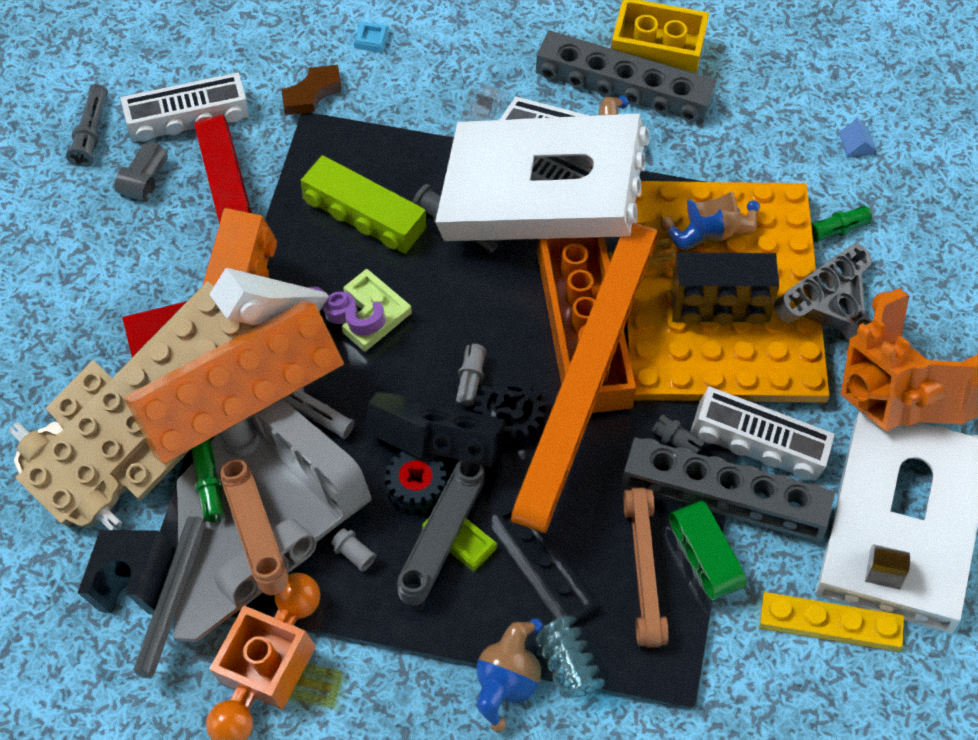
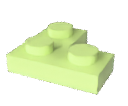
[342,269,412,352]

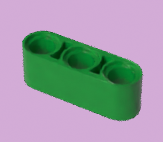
[669,500,746,600]

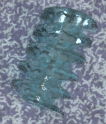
[536,616,605,699]

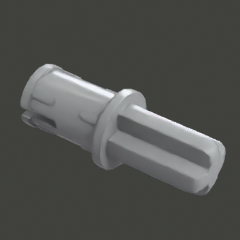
[456,344,486,407]

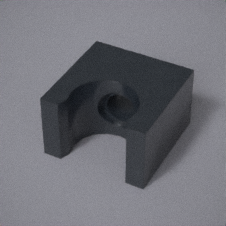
[77,530,176,615]

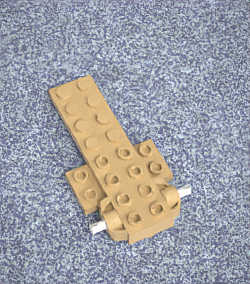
[9,281,256,530]

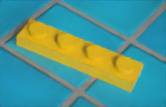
[759,592,904,652]

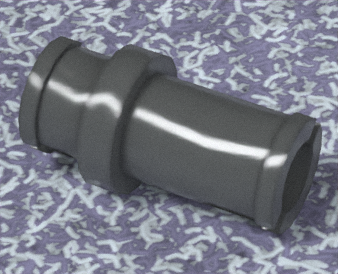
[651,414,705,454]

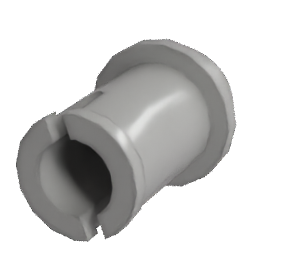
[331,528,376,572]

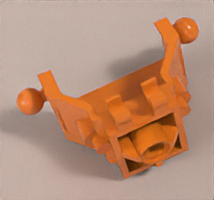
[840,288,978,432]

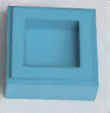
[354,21,389,53]

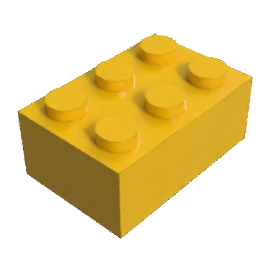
[611,0,709,74]

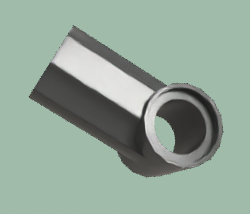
[114,141,168,202]

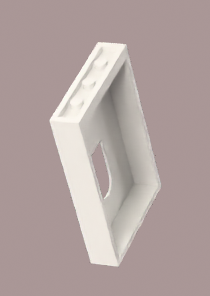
[435,113,649,241]
[815,410,978,634]

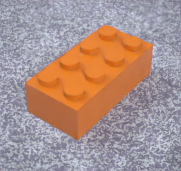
[202,208,277,286]

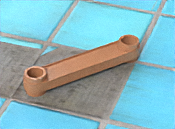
[220,459,288,595]
[623,488,668,648]

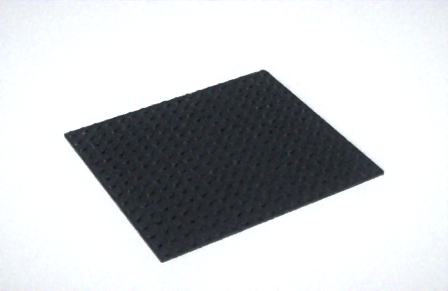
[160,113,736,709]

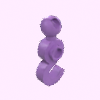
[309,287,386,335]

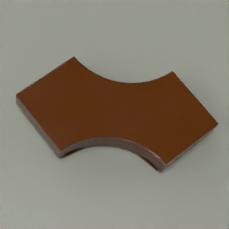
[282,65,342,115]

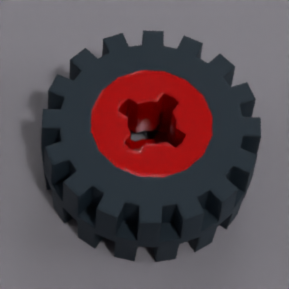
[385,451,447,515]

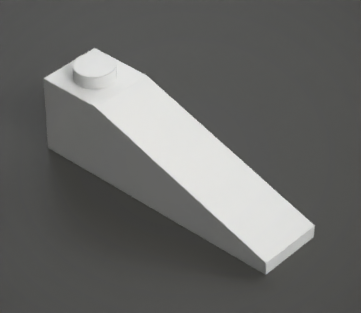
[209,268,329,325]

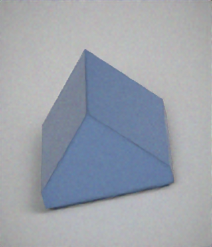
[839,118,877,157]

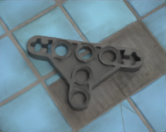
[774,243,872,341]

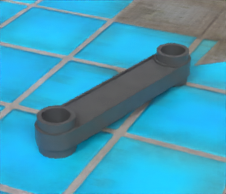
[397,460,485,606]

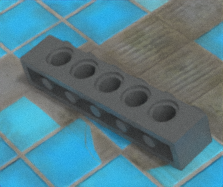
[536,30,717,124]
[622,437,835,542]

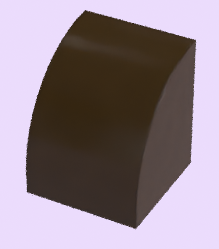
[865,544,910,590]

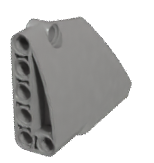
[173,399,372,642]

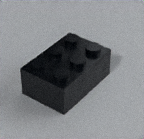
[670,252,779,324]

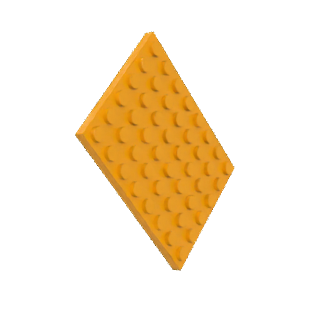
[627,181,829,403]

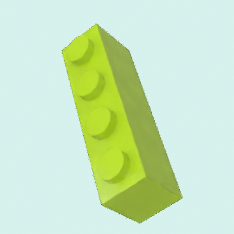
[301,155,426,254]

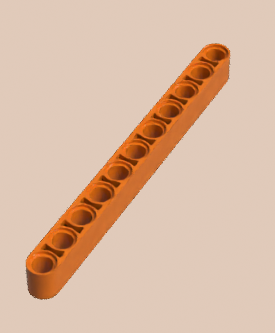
[511,223,659,533]

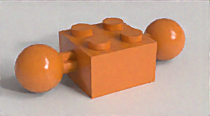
[206,573,320,740]

